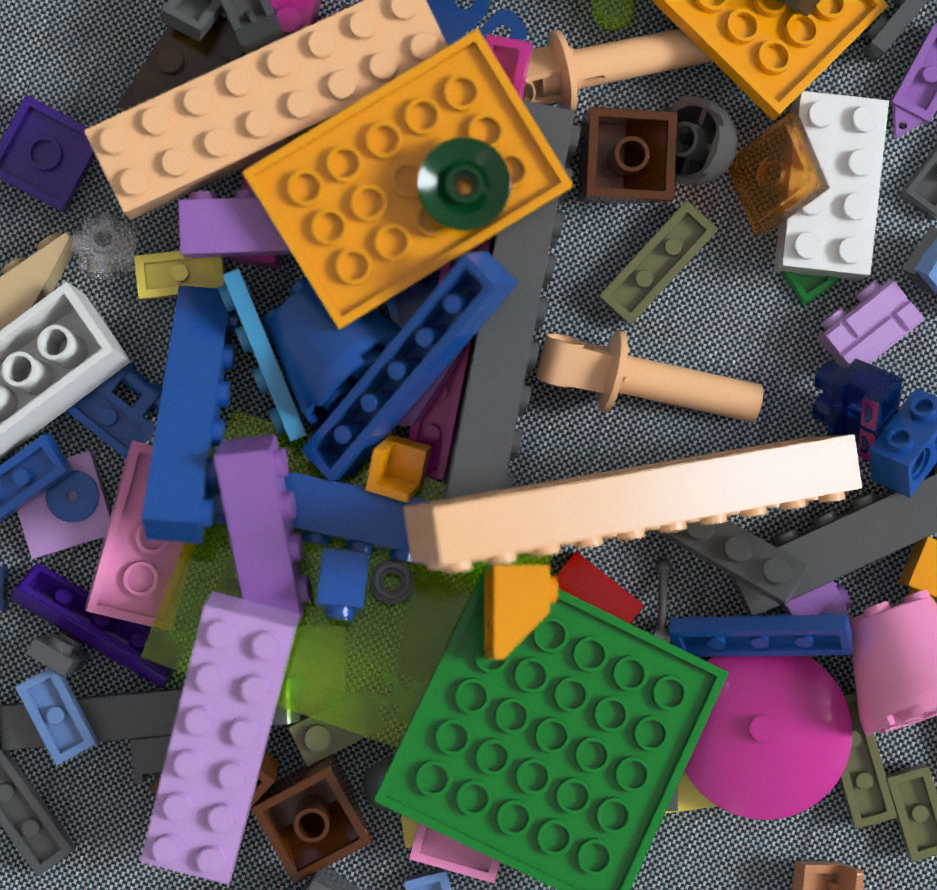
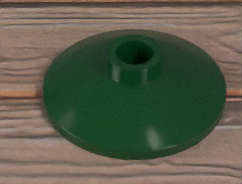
[418,137,511,231]

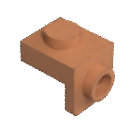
[792,861,864,890]

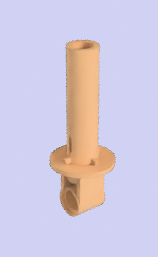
[522,28,711,111]
[536,330,763,423]

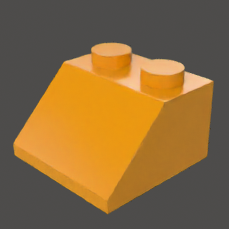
[484,565,558,659]

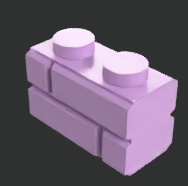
[817,279,924,377]

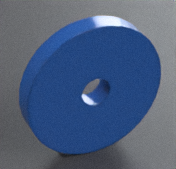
[46,470,100,522]

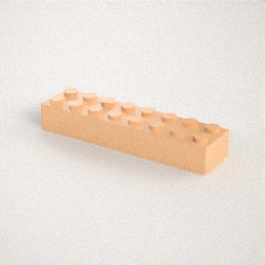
[84,0,448,220]

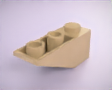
[0,232,79,331]

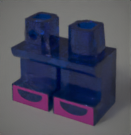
[812,358,903,462]

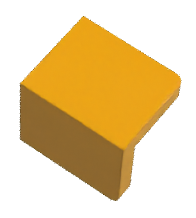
[366,434,432,502]

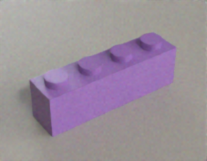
[178,190,293,259]
[214,434,312,619]

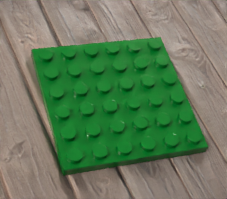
[373,561,729,890]

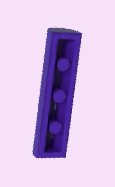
[11,562,186,689]

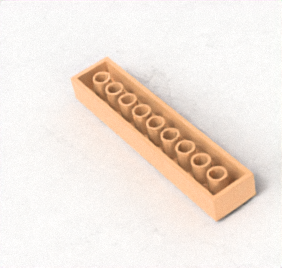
[403,435,862,573]

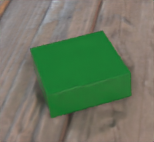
[780,271,840,306]

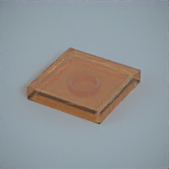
[728,112,830,237]

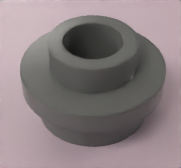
[370,560,414,604]

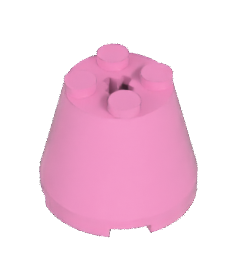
[849,590,937,737]

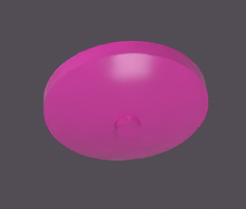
[685,656,852,820]

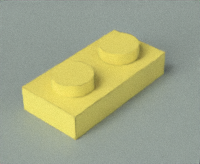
[134,251,226,301]

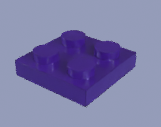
[0,94,96,214]

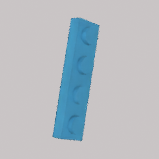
[218,269,307,442]

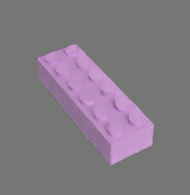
[140,591,300,885]

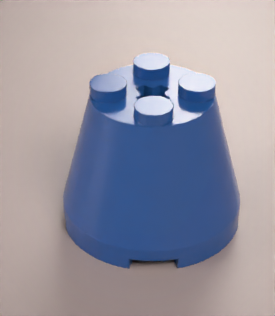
[261,277,402,430]

